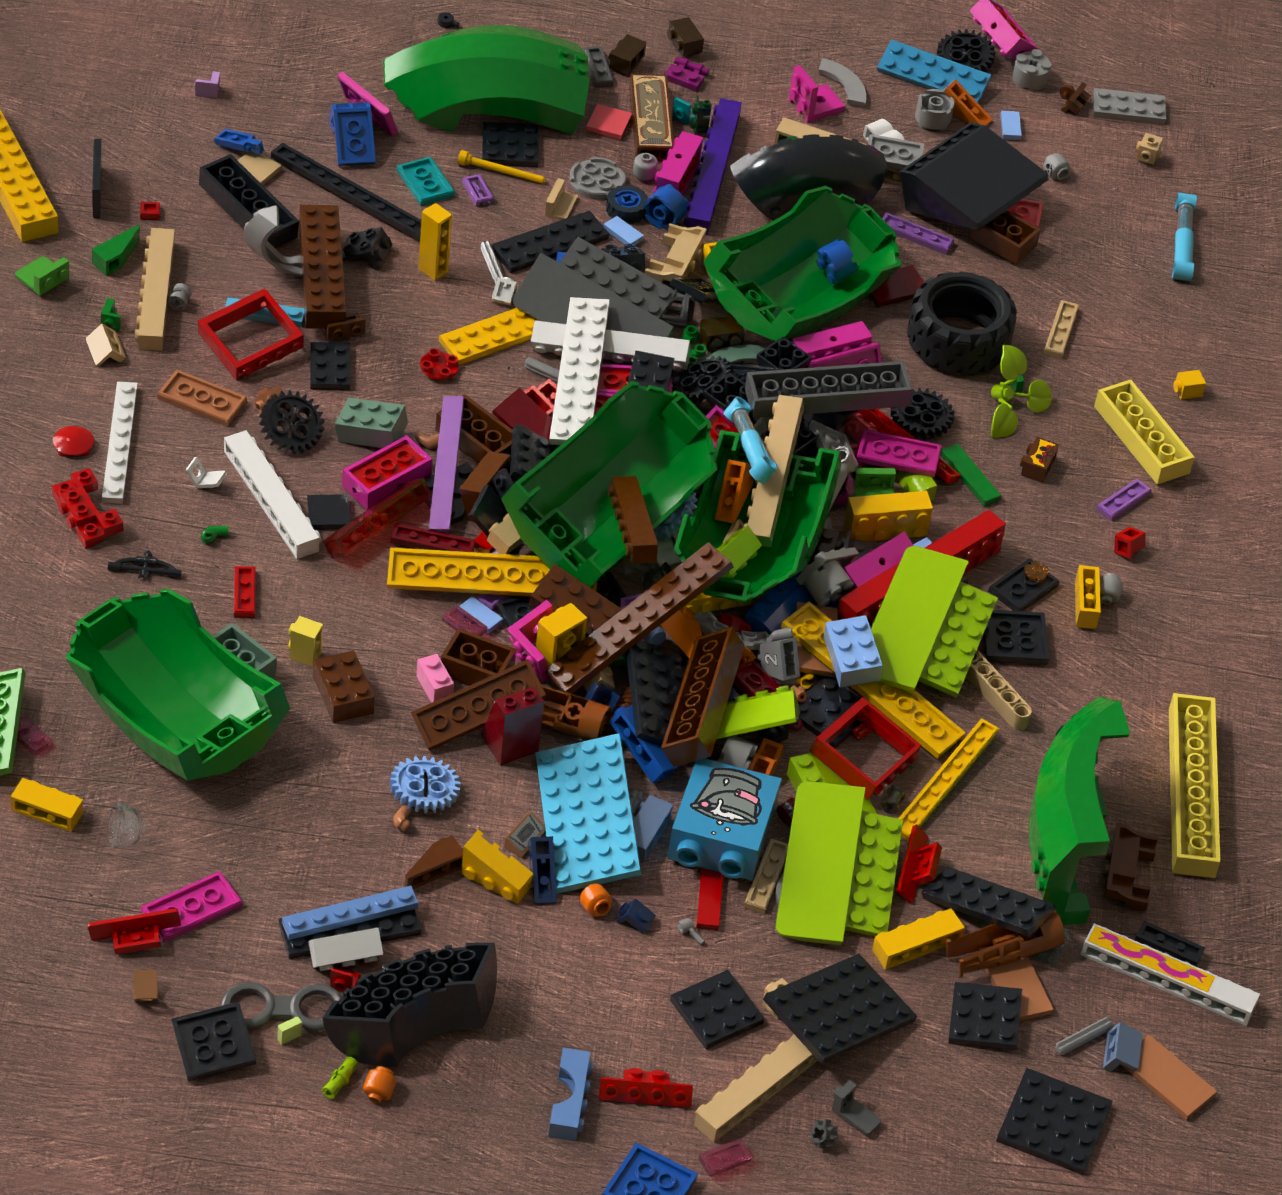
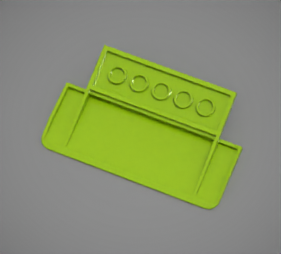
[871,546,998,698]
[775,781,903,945]

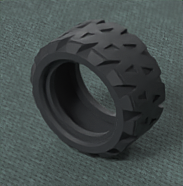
[907,271,1017,375]

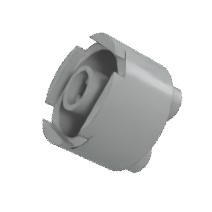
[1012,49,1051,91]
[915,89,954,131]
[804,560,854,608]
[717,735,758,770]

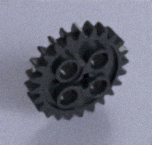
[937,29,995,73]
[672,356,734,404]
[890,388,954,440]
[259,390,325,454]

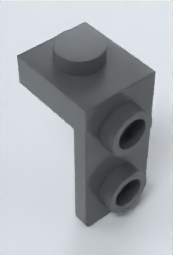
[832,1080,882,1136]

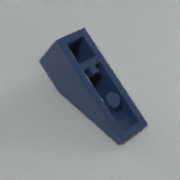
[528,836,557,904]

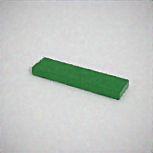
[940,443,1001,506]

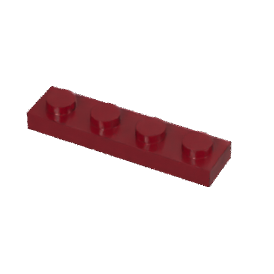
[390,523,476,552]

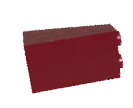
[481,686,544,766]

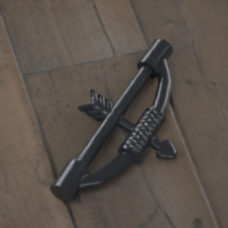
[107,550,182,579]

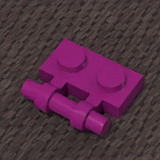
[664,57,710,92]

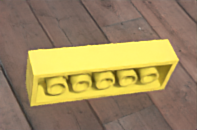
[1094,380,1195,484]

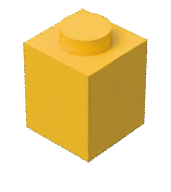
[1173,370,1206,400]

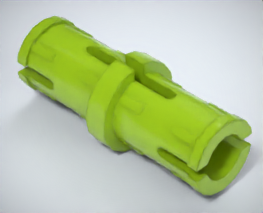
[321,1057,359,1099]

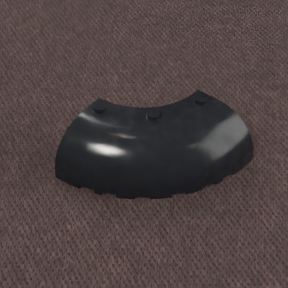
[730,134,887,221]
[322,942,497,1067]

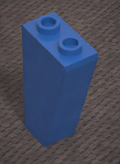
[609,705,678,783]

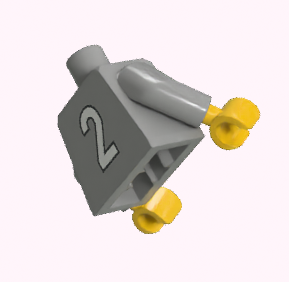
[756,623,814,689]

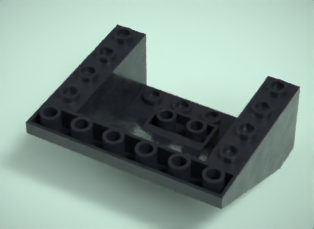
[900,122,1049,230]

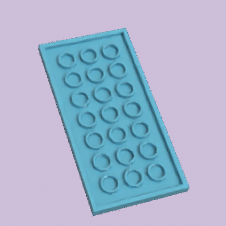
[535,733,642,894]

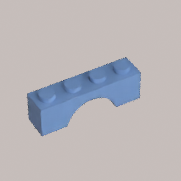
[548,1048,594,1141]

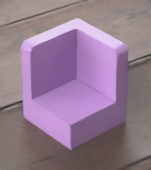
[195,71,220,98]

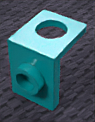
[672,97,694,125]

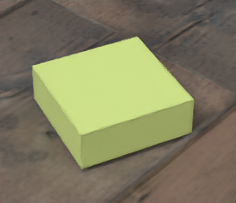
[277,1017,302,1045]

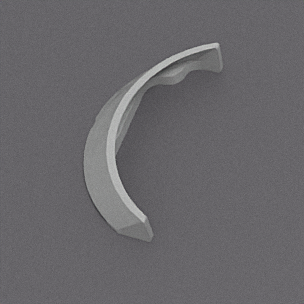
[244,206,302,277]

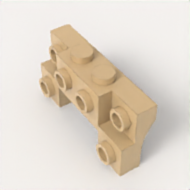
[645,223,706,283]

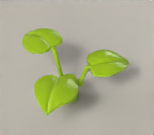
[991,345,1052,438]

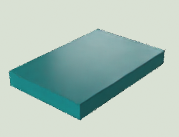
[396,156,455,206]

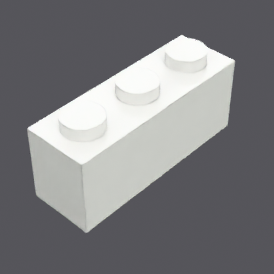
[308,928,383,971]

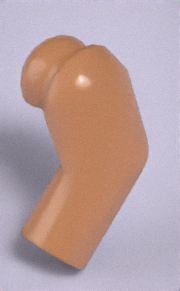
[415,433,439,449]
[790,685,807,702]
[393,804,412,831]

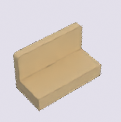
[545,178,578,220]
[86,324,126,366]

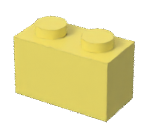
[288,616,323,667]

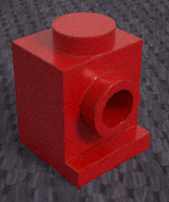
[1114,527,1146,559]

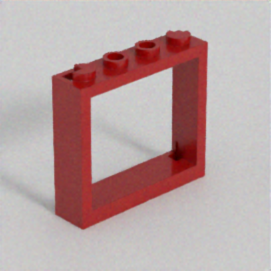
[198,288,304,380]
[809,697,922,800]

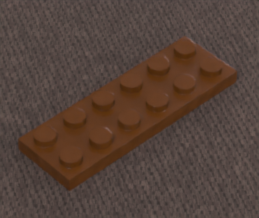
[411,659,547,751]

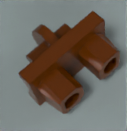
[1060,82,1091,115]

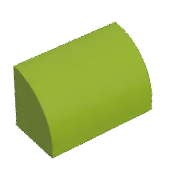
[896,470,937,501]

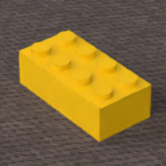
[843,491,933,541]

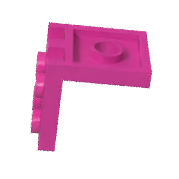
[788,65,845,122]
[507,600,554,683]

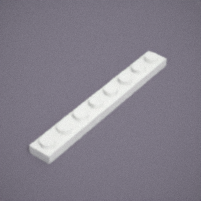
[102,382,137,504]

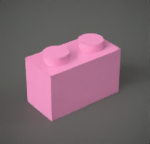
[416,654,454,703]

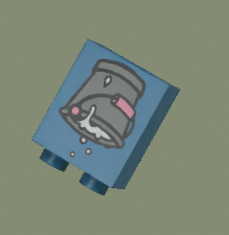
[667,759,782,881]

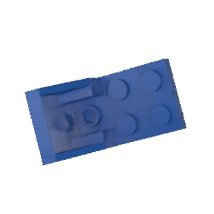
[329,102,376,166]

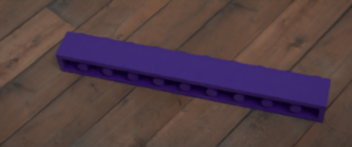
[683,98,742,235]

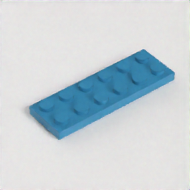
[877,40,991,104]

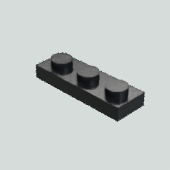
[1135,921,1205,967]

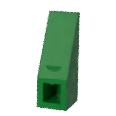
[92,225,140,276]

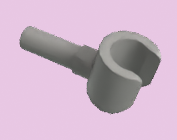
[677,918,705,945]

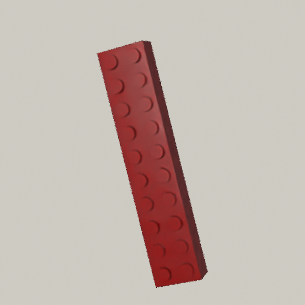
[837,509,1006,629]

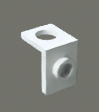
[186,457,227,489]

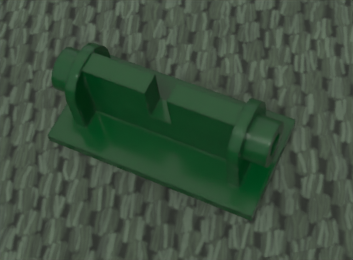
[690,96,712,135]

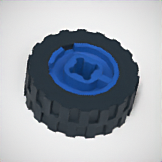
[606,185,648,224]

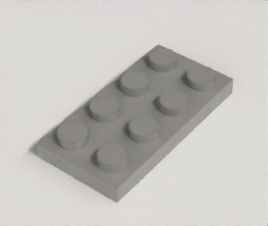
[1093,88,1166,125]

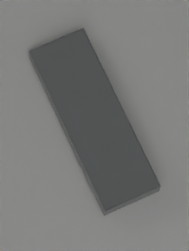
[584,46,614,88]

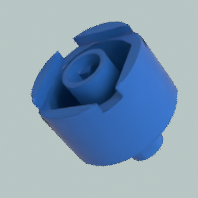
[643,184,689,230]
[816,239,858,284]

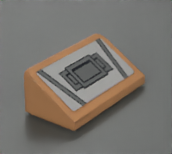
[504,811,546,858]

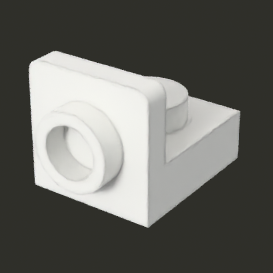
[491,277,517,306]

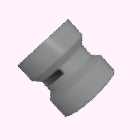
[167,283,192,311]

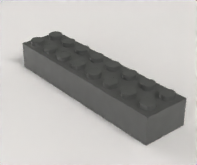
[745,361,912,418]

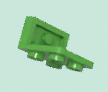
[15,256,70,296]
[854,468,896,497]

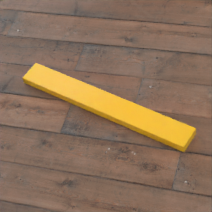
[898,718,1000,841]

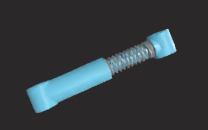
[1172,192,1197,282]
[724,397,778,484]

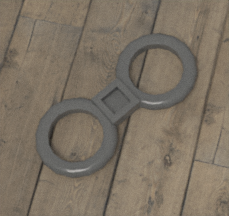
[221,982,342,1031]

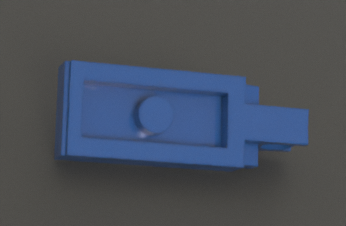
[214,129,264,154]

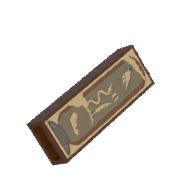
[629,74,674,162]

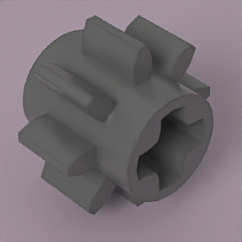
[809,1119,839,1148]

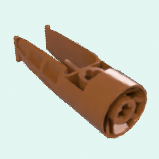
[542,686,612,741]
[946,910,1065,978]

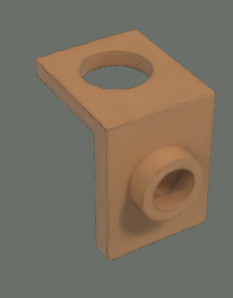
[134,970,158,1002]

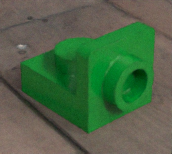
[101,298,121,331]

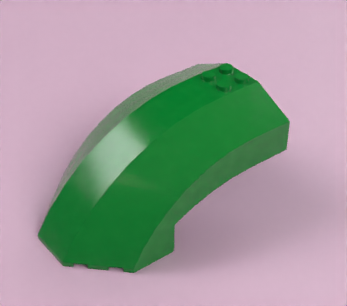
[383,25,590,135]
[703,186,902,341]
[501,381,717,588]
[674,430,842,603]
[66,589,290,780]
[1028,697,1130,925]

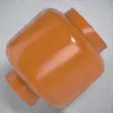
[580,884,613,917]
[363,1066,397,1103]

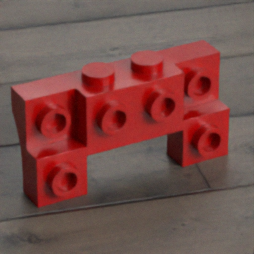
[52,468,124,549]

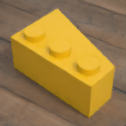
[461,829,533,904]

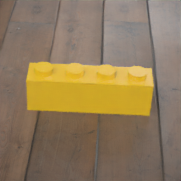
[418,203,452,281]
[872,908,965,970]

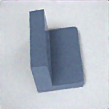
[1103,1022,1142,1072]

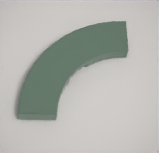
[707,345,766,364]

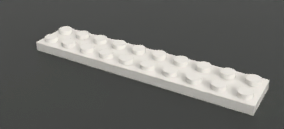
[549,297,609,445]

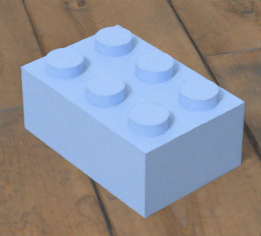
[824,616,883,688]

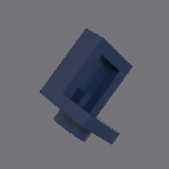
[585,682,622,715]
[616,899,656,934]

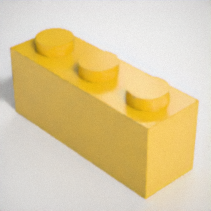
[1075,565,1101,629]
[10,778,83,832]

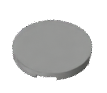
[569,157,626,200]

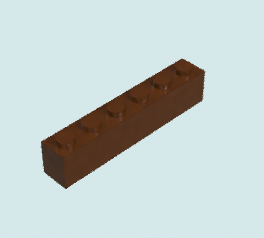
[608,476,658,563]

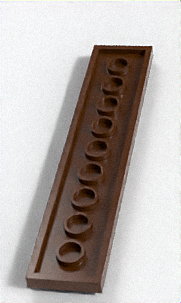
[545,542,734,694]

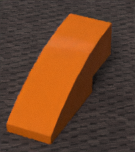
[748,738,784,776]

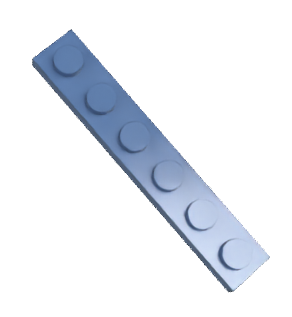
[282,886,418,940]

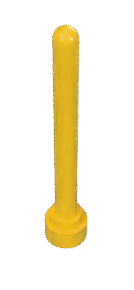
[457,150,546,184]

